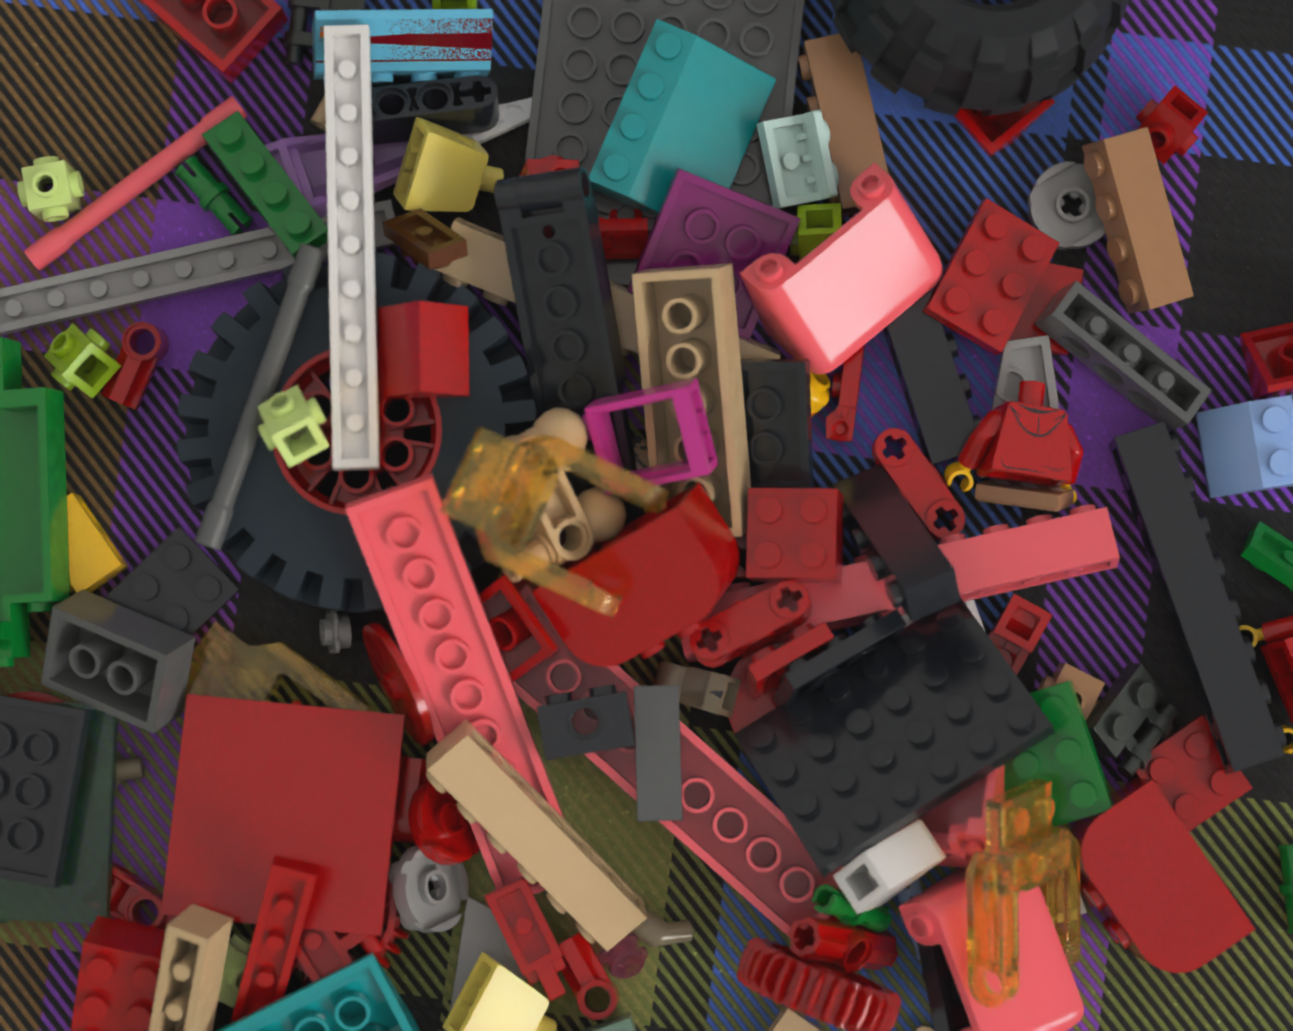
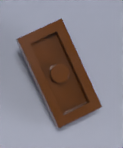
[382,208,468,270]

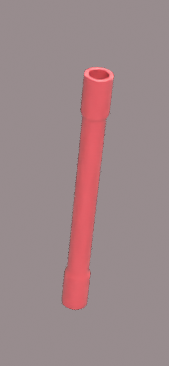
[24,96,248,271]

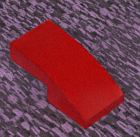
[988,593,1053,675]

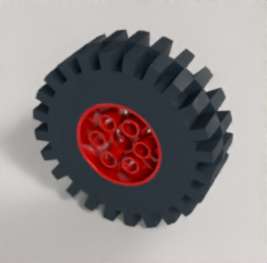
[177,253,537,614]

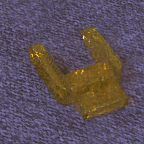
[440,427,669,618]
[183,622,378,712]
[966,779,1081,1008]

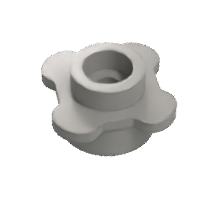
[319,610,352,654]

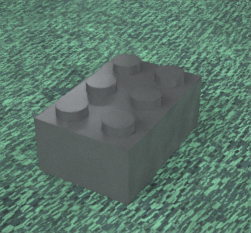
[41,589,195,733]

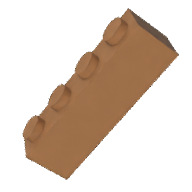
[798,33,889,216]
[1082,127,1194,314]

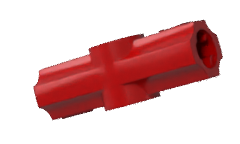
[788,916,899,973]

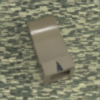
[654,660,741,718]

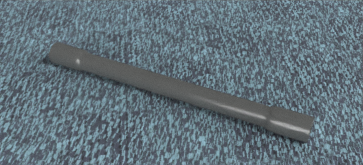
[194,244,326,551]

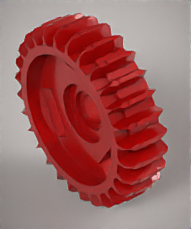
[736,938,902,1031]

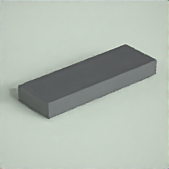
[634,685,682,821]

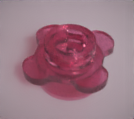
[598,933,648,979]

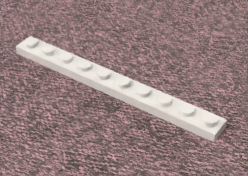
[324,24,380,471]

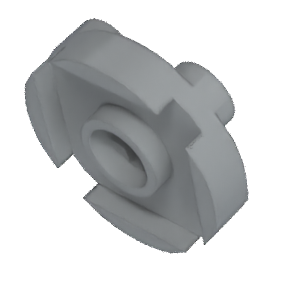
[1027,161,1105,250]
[389,845,469,933]

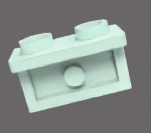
[757,109,839,209]

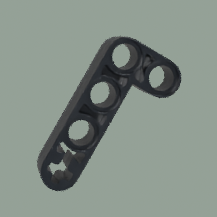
[371,75,499,174]

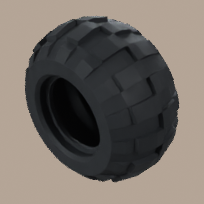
[828,0,1128,116]

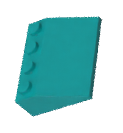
[589,19,776,217]
[217,952,420,1031]

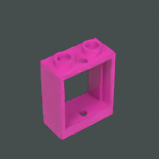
[582,378,718,495]

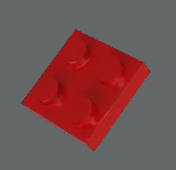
[746,622,834,700]
[1135,715,1252,832]

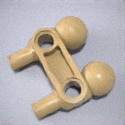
[461,408,627,582]

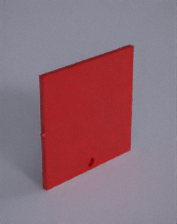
[161,694,406,936]

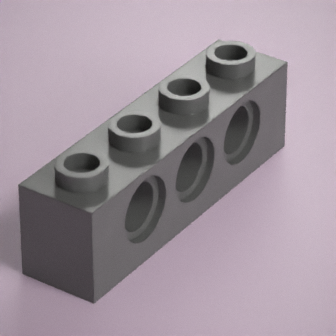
[1034,281,1212,431]

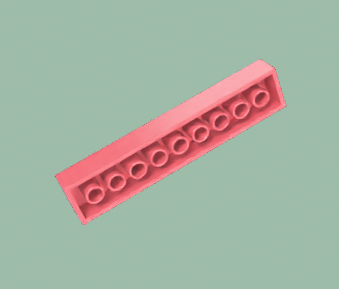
[513,585,844,938]

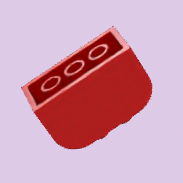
[531,482,740,667]
[1067,777,1256,973]

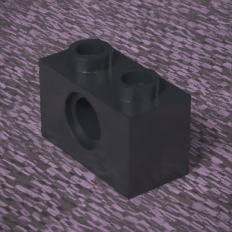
[537,684,635,760]

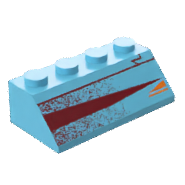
[312,9,493,86]

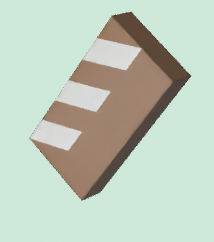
[975,479,1074,512]

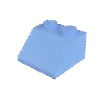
[1195,395,1293,499]

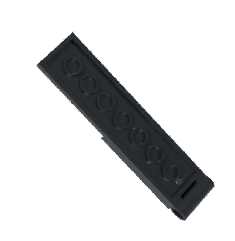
[494,167,645,547]

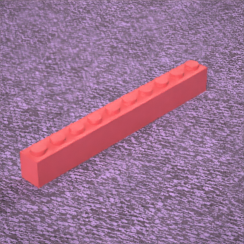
[681,504,1120,663]

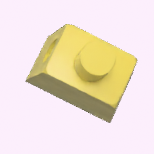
[393,117,504,212]
[442,952,557,1031]

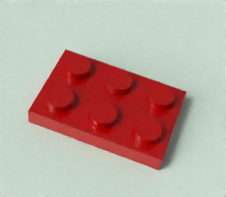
[922,198,1059,356]

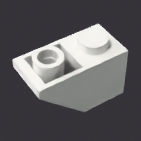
[833,820,946,914]

